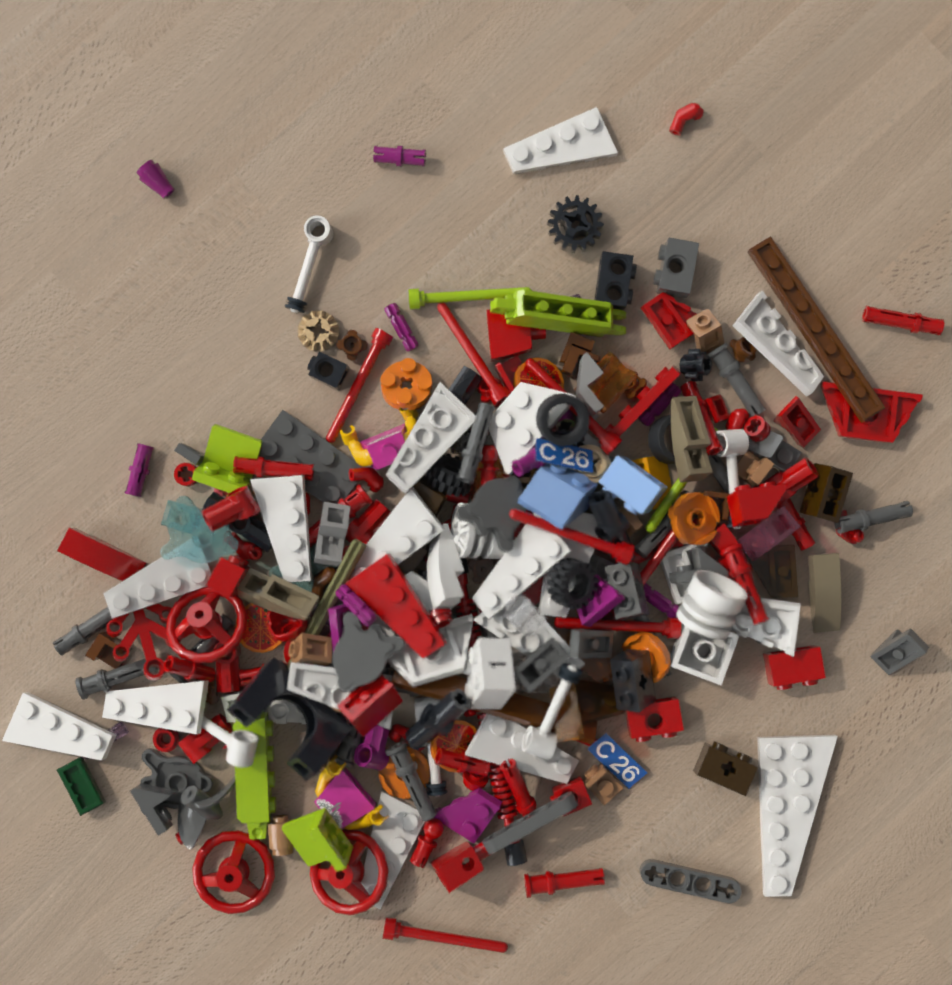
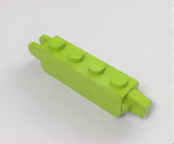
[490,290,626,337]
[233,712,276,840]

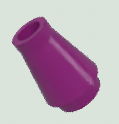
[136,159,175,199]

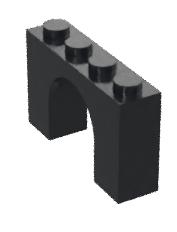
[226,657,352,781]

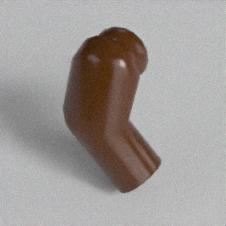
[311,566,338,600]

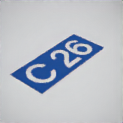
[535,438,593,473]
[587,733,647,789]

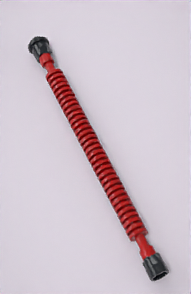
[455,558,528,866]

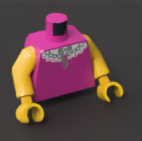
[340,407,418,470]
[315,755,389,830]

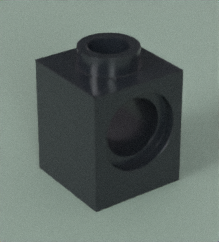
[307,351,350,391]

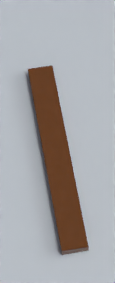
[748,236,885,423]
[391,669,598,744]

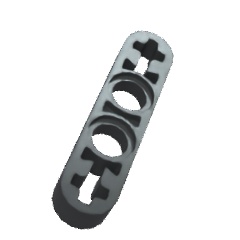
[482,792,578,854]
[640,859,741,903]

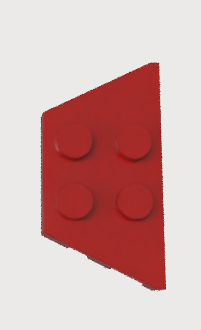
[821,382,923,444]

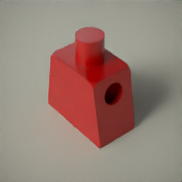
[486,309,546,362]
[430,841,493,893]

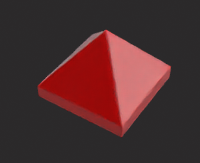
[705,394,730,423]

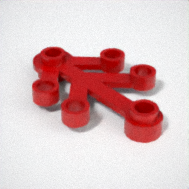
[106,603,182,681]

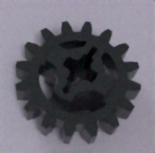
[547,195,604,253]

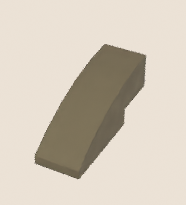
[671,396,713,483]
[807,553,842,633]
[237,568,319,620]

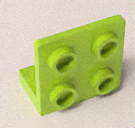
[192,424,263,493]
[282,807,353,871]

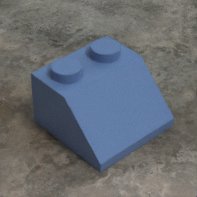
[518,463,597,530]

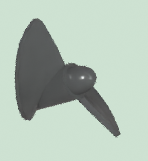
[178,776,236,849]

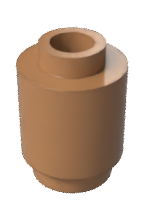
[268,815,294,856]

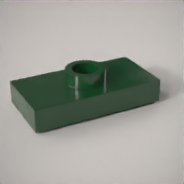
[57,756,106,816]

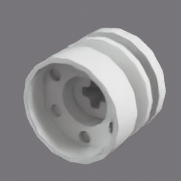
[451,503,506,559]
[677,570,747,639]

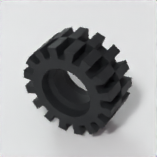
[425,454,477,497]
[547,558,598,610]

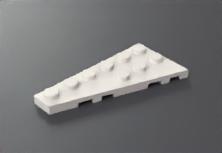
[757,735,838,897]

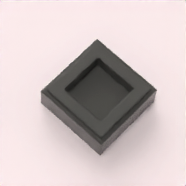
[174,443,204,466]

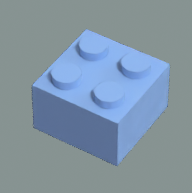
[599,456,668,515]

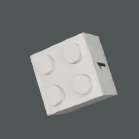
[670,623,739,685]
[463,638,515,709]

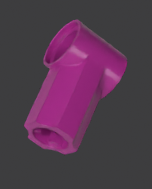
[354,720,392,770]

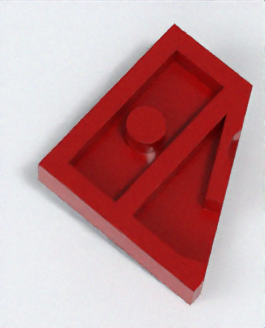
[641,292,697,350]

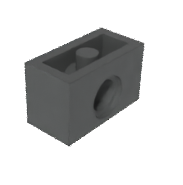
[653,237,699,299]
[605,561,649,621]

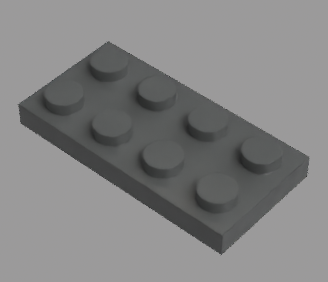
[259,410,362,504]

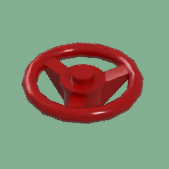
[166,586,247,663]
[309,829,389,916]
[192,830,275,914]

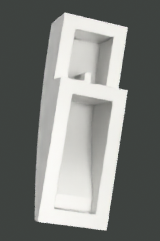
[427,523,464,610]

